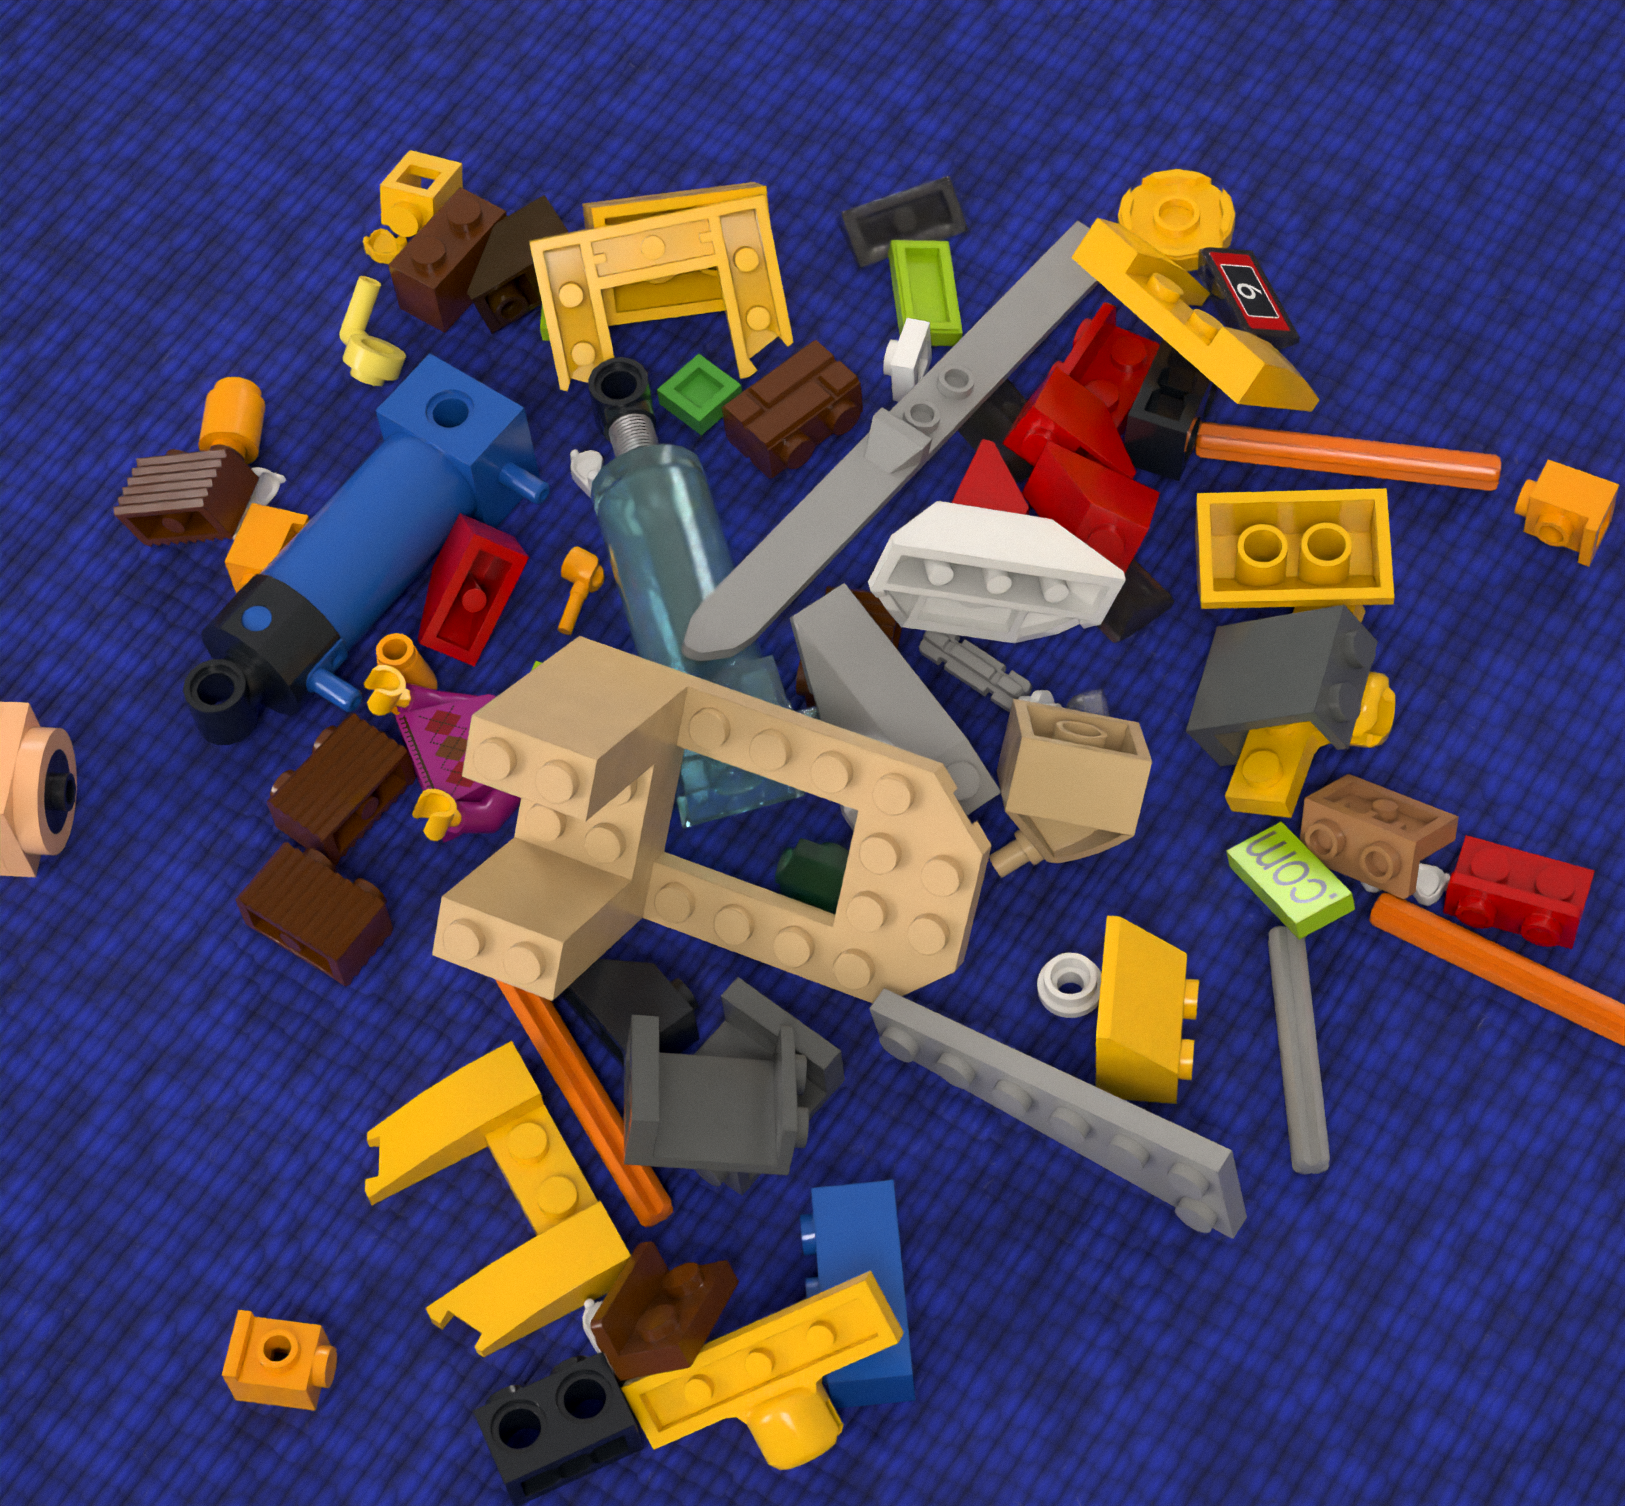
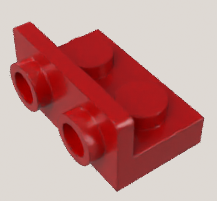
[1047,302,1161,437]
[1443,835,1595,949]

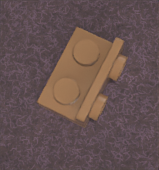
[1300,774,1459,899]

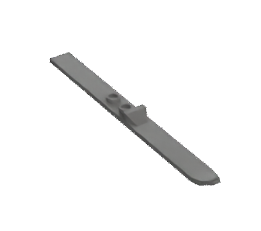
[680,221,1099,662]

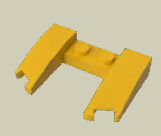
[529,194,793,392]
[1071,217,1320,412]
[365,1041,631,1357]

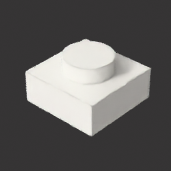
[883,318,932,402]

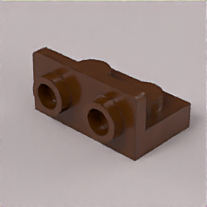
[590,1241,739,1381]

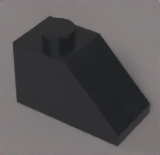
[560,959,700,1070]

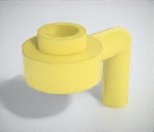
[339,276,406,386]

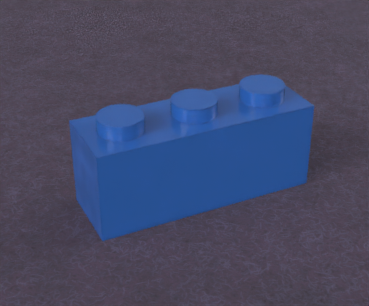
[800,1180,916,1409]

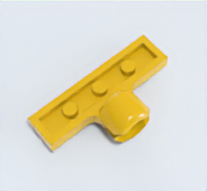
[1225,605,1396,818]
[621,1271,904,1470]

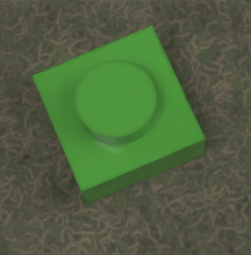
[657,354,742,436]

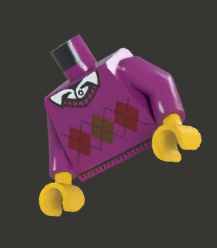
[364,665,521,843]

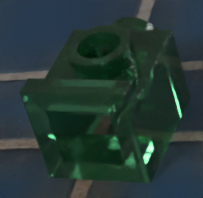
[775,838,849,914]

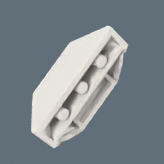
[868,501,1126,643]

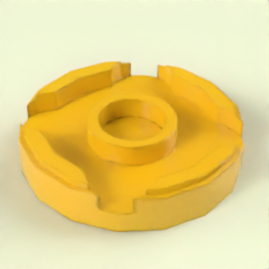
[1118,169,1235,271]

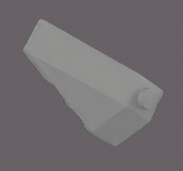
[790,583,1001,832]

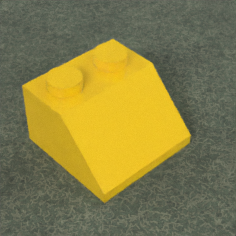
[1096,916,1199,1104]

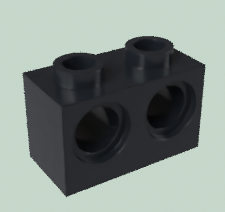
[1124,339,1219,481]
[473,1352,644,1506]

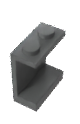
[1186,605,1378,767]
[694,977,845,1196]
[624,1015,809,1175]

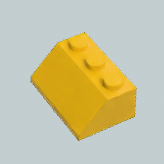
[582,182,770,326]
[1195,488,1395,609]

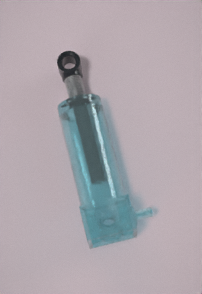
[588,357,820,828]

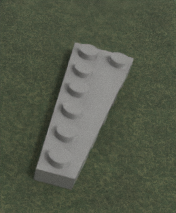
[869,988,1247,1239]

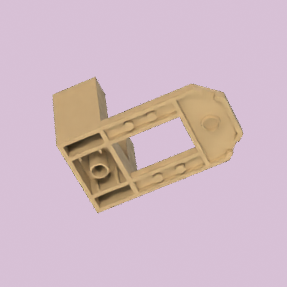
[432,636,992,1004]

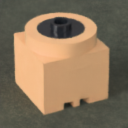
[0,702,77,877]

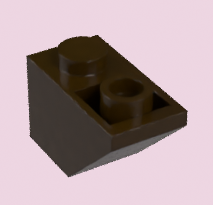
[467,194,569,334]

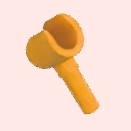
[557,546,605,635]

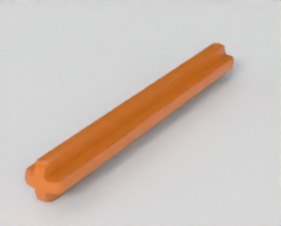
[1195,422,1501,491]
[1369,893,1625,1047]
[495,979,673,1228]

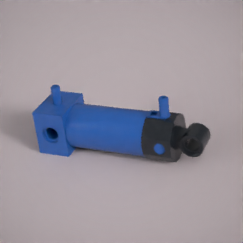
[183,353,550,745]

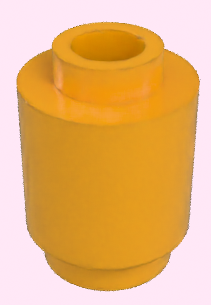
[198,377,266,464]

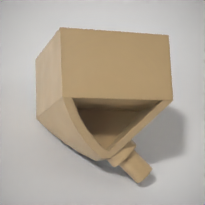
[989,698,1152,878]

